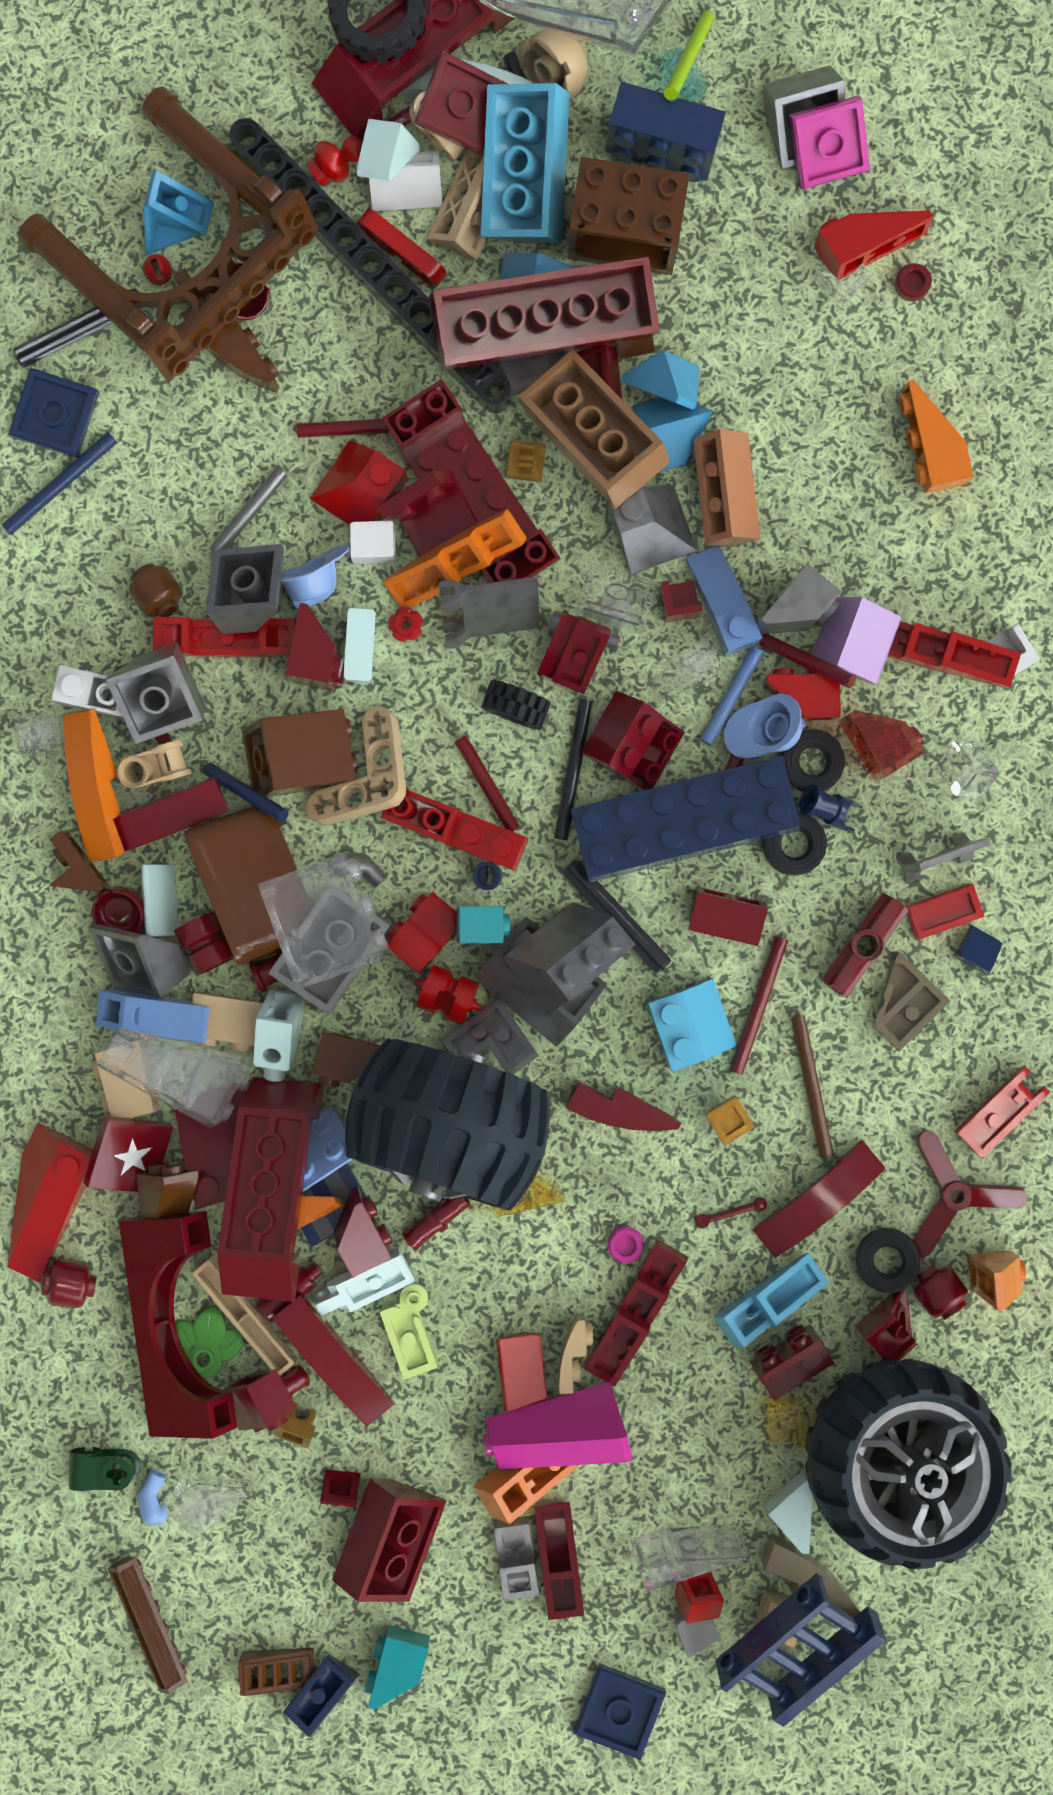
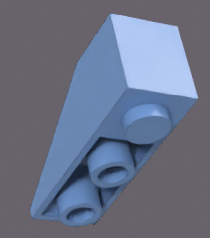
[96,989,210,1043]

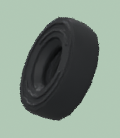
[781,729,845,791]
[762,812,827,876]
[856,1228,921,1293]

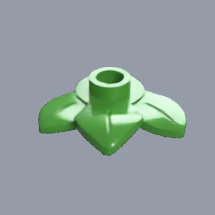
[176,1305,244,1378]

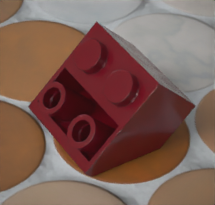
[581,691,685,790]

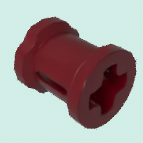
[249,949,284,993]

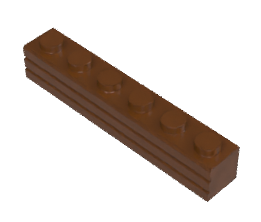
[107,1556,188,1694]

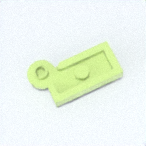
[380,1283,438,1380]

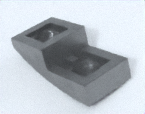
[493,1516,539,1601]

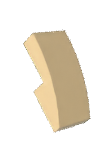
[559,1314,593,1394]

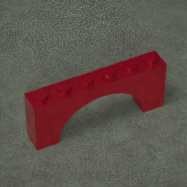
[119,1211,238,1439]

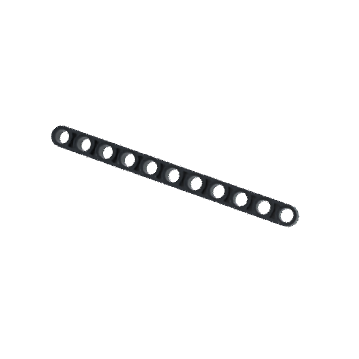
[229,118,511,413]

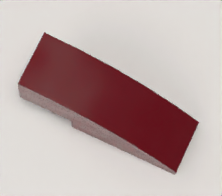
[565,1081,682,1131]
[534,1502,585,1620]

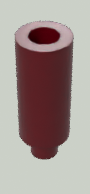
[256,1262,323,1323]

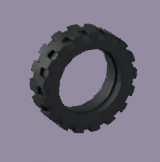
[328,0,426,63]

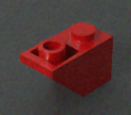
[764,668,841,721]

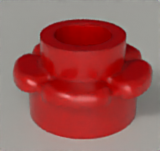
[388,607,423,642]

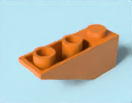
[899,380,974,493]

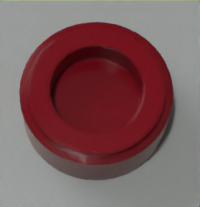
[895,263,932,302]

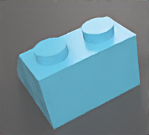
[646,979,737,1072]

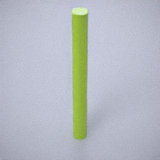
[664,10,714,101]

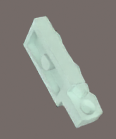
[313,1247,415,1316]

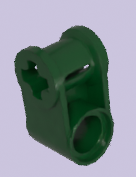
[69,1447,141,1491]

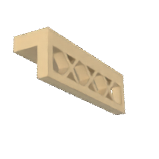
[427,145,487,261]

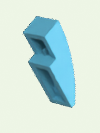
[713,1253,829,1348]

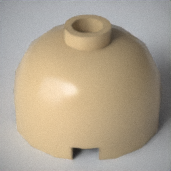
[519,28,588,100]

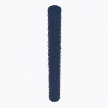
[1,432,118,535]

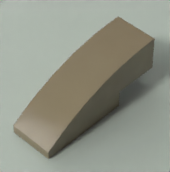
[761,1533,861,1618]

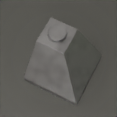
[607,484,697,575]
[88,923,190,998]

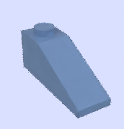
[686,546,762,657]

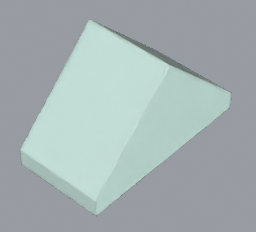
[357,119,420,181]
[764,1471,813,1554]

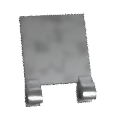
[439,577,539,649]
[896,832,991,884]

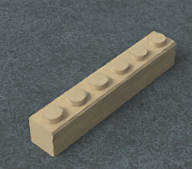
[192,1256,298,1375]

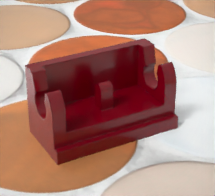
[688,886,768,946]

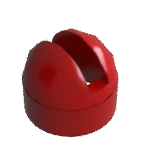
[143,254,173,285]

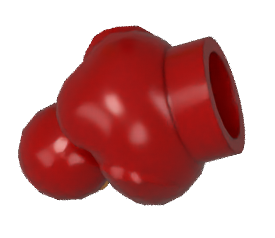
[307,136,363,187]

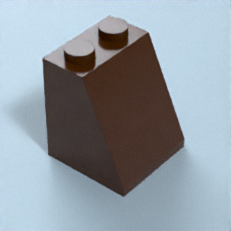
[242,709,358,798]

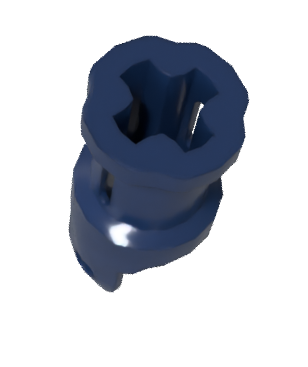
[799,784,863,832]

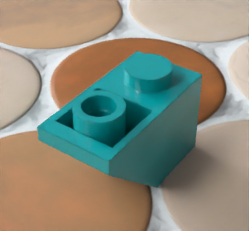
[457,906,510,943]
[364,1625,430,1710]

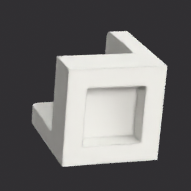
[350,521,396,564]
[987,623,1040,675]

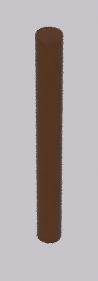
[791,1015,834,1158]

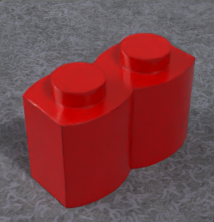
[386,892,457,974]

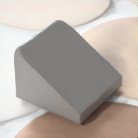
[673,1613,720,1658]

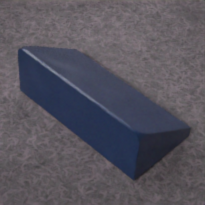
[283,1654,360,1737]

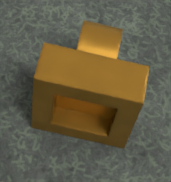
[507,441,546,483]
[705,1095,755,1146]
[275,1402,316,1449]

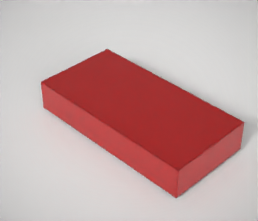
[905,883,985,940]

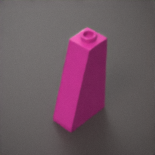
[482,1382,633,1469]

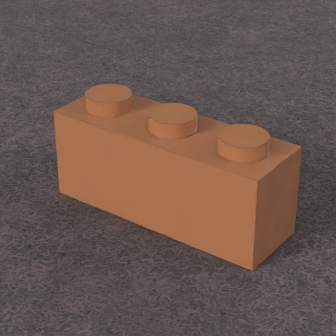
[693,429,761,547]

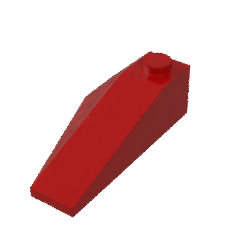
[7,1123,93,1282]

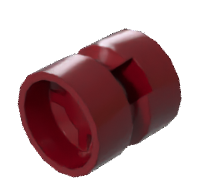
[174,911,234,976]

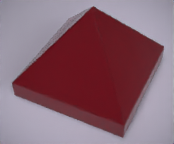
[320,1469,361,1507]

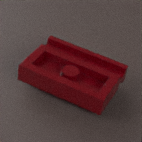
[537,609,612,694]

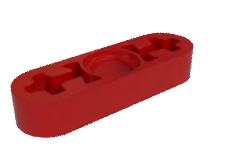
[356,208,447,289]

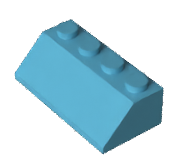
[480,83,570,243]

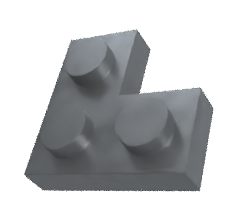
[442,999,539,1075]

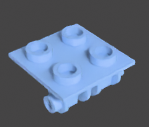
[302,1105,353,1192]

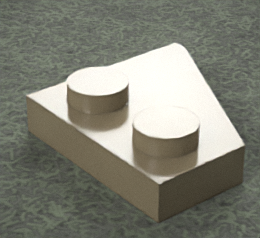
[873,952,950,1052]

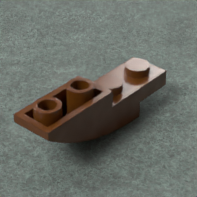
[173,268,280,392]

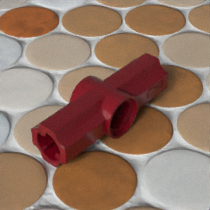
[821,892,908,998]

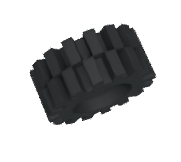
[481,680,551,730]

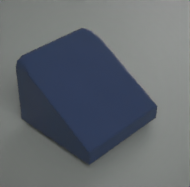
[953,925,1003,974]

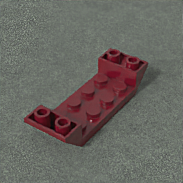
[312,0,522,138]
[382,379,561,583]
[217,1077,324,1302]

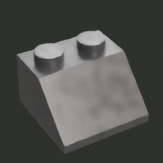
[762,65,845,169]
[206,544,284,634]
[757,564,842,635]
[106,642,205,744]

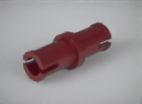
[402,1197,471,1251]

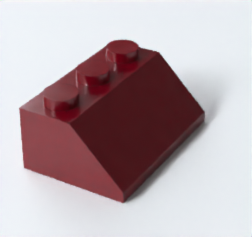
[332,1478,447,1602]

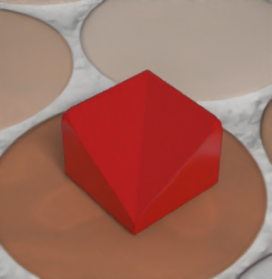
[675,1571,724,1624]

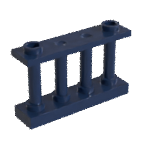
[715,1573,887,1727]

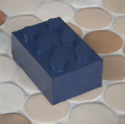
[606,81,726,182]

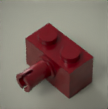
[224,1365,310,1433]

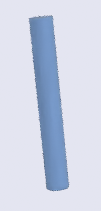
[700,647,764,746]

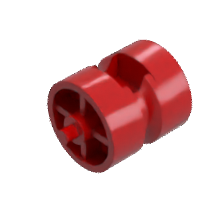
[413,964,482,1026]

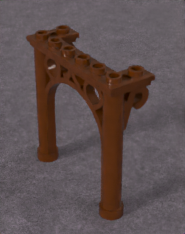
[18,86,319,383]

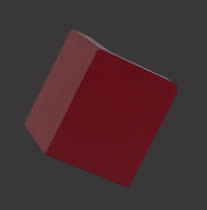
[659,581,703,623]

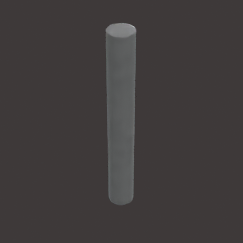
[209,467,287,552]

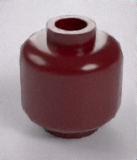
[41,1259,97,1308]
[914,1264,968,1321]

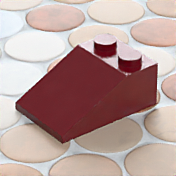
[173,1081,245,1210]

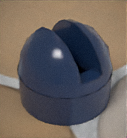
[473,862,503,890]

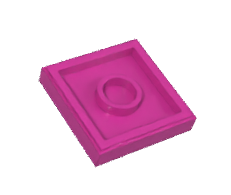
[789,95,870,190]

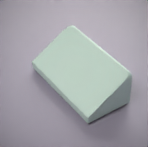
[343,608,376,685]
[141,864,179,937]

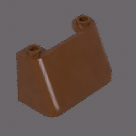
[184,804,316,965]

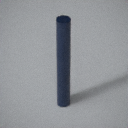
[203,762,289,823]

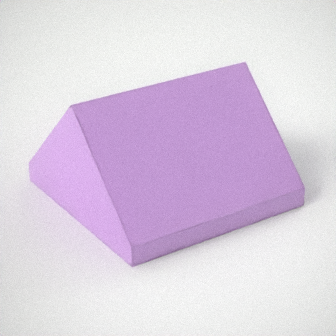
[812,597,902,685]

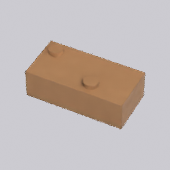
[518,349,670,509]

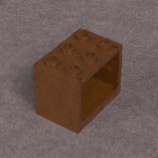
[568,157,690,276]

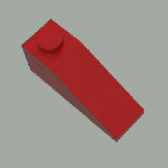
[814,210,934,282]

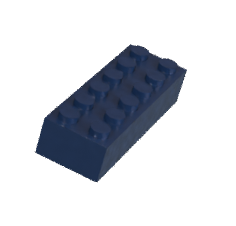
[571,756,801,882]

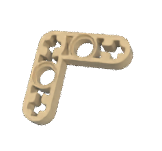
[305,706,406,825]

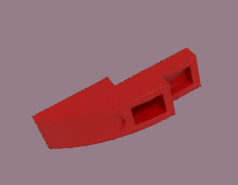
[380,787,529,872]

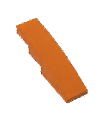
[383,508,527,608]
[63,708,125,862]

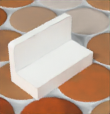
[369,151,442,211]

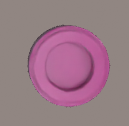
[608,1226,644,1263]

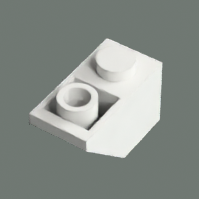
[51,665,122,717]

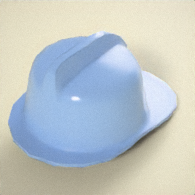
[281,544,350,609]
[724,693,806,759]

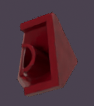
[854,1288,918,1361]

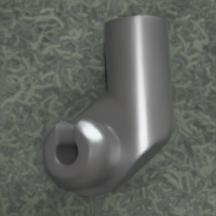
[333,853,388,888]

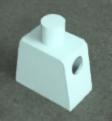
[253,989,305,1082]

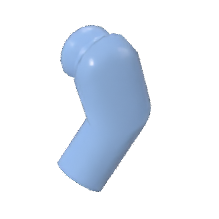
[137,1468,167,1525]

